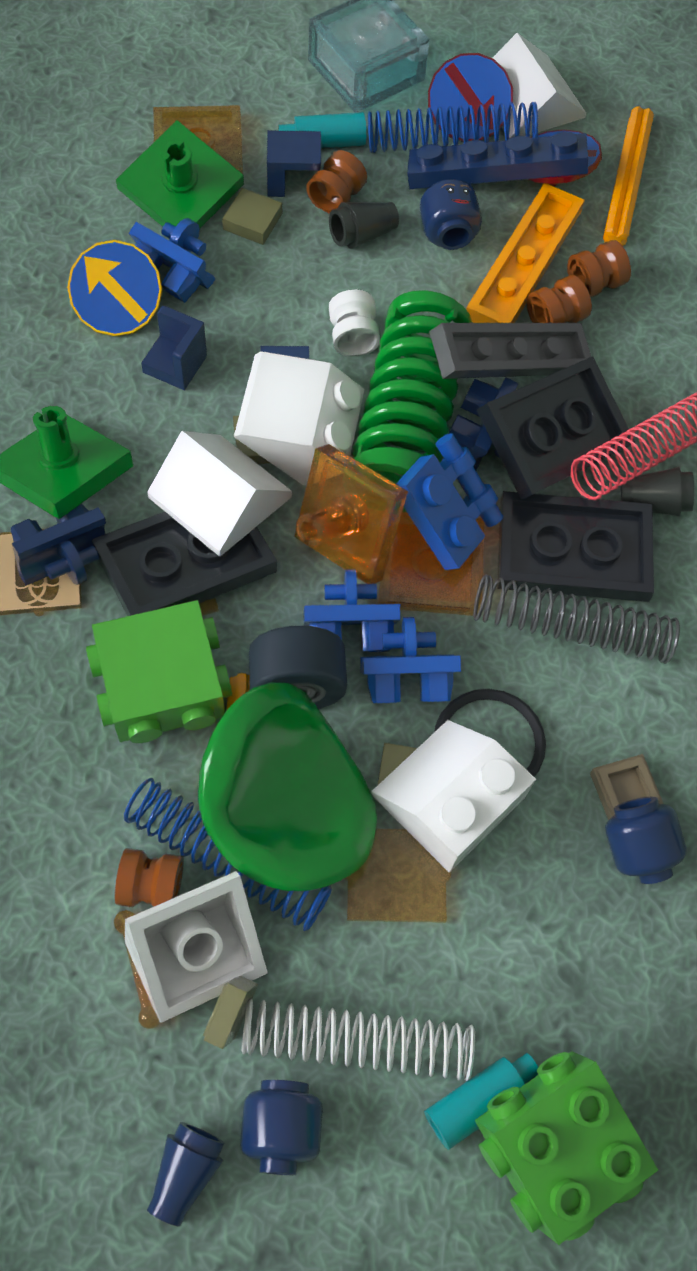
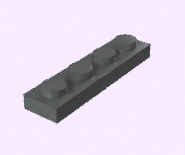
[429,323,591,379]

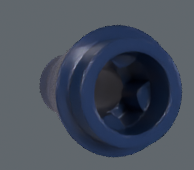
[147,1122,225,1226]

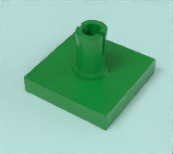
[116,120,244,228]
[0,406,133,519]

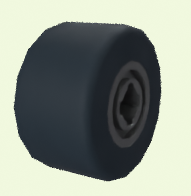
[249,626,348,709]

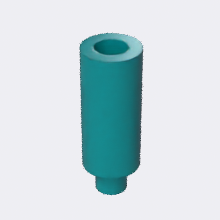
[278,112,366,148]
[424,1053,538,1150]

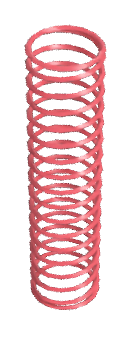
[571,392,697,500]

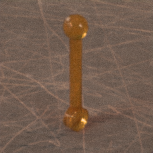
[114,910,160,1029]

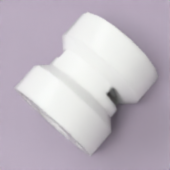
[329,289,380,356]

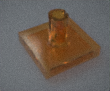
[294,444,408,584]

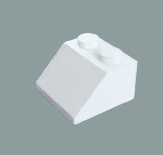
[234,352,365,486]
[371,720,536,873]

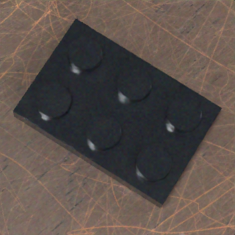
[477,356,635,500]
[497,491,654,602]
[92,512,277,616]

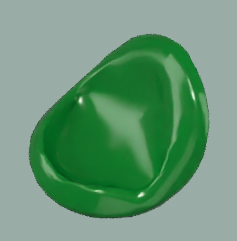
[198,682,377,891]

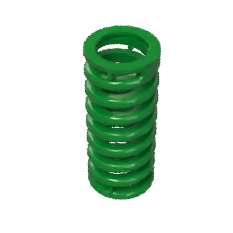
[345,290,472,514]

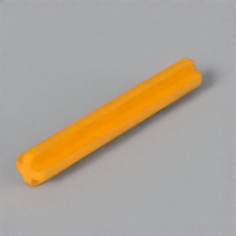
[603,106,654,246]

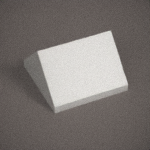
[493,33,586,139]
[148,431,292,556]
[125,871,268,1023]

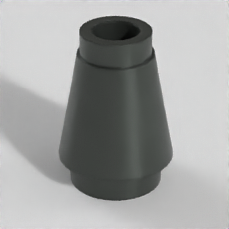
[329,202,399,249]
[621,467,694,516]

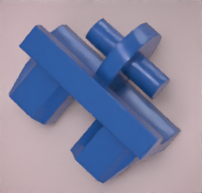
[129,218,216,303]
[304,569,401,652]
[360,617,461,703]

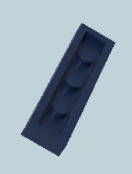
[407,132,588,189]

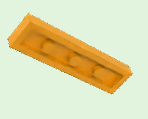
[466,183,585,323]

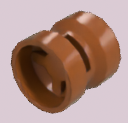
[306,150,368,214]
[567,240,631,298]
[527,275,592,323]
[115,848,184,907]

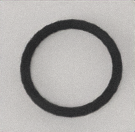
[434,689,546,777]

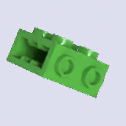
[86,600,232,743]
[475,1051,658,1245]

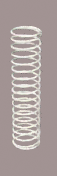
[241,998,475,1081]

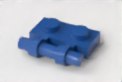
[392,433,504,570]

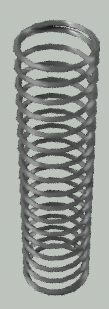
[473,574,680,664]

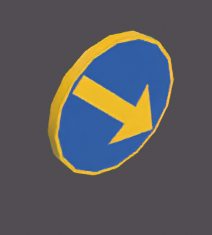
[67,240,163,336]

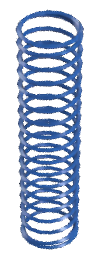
[368,101,538,153]
[124,778,332,932]

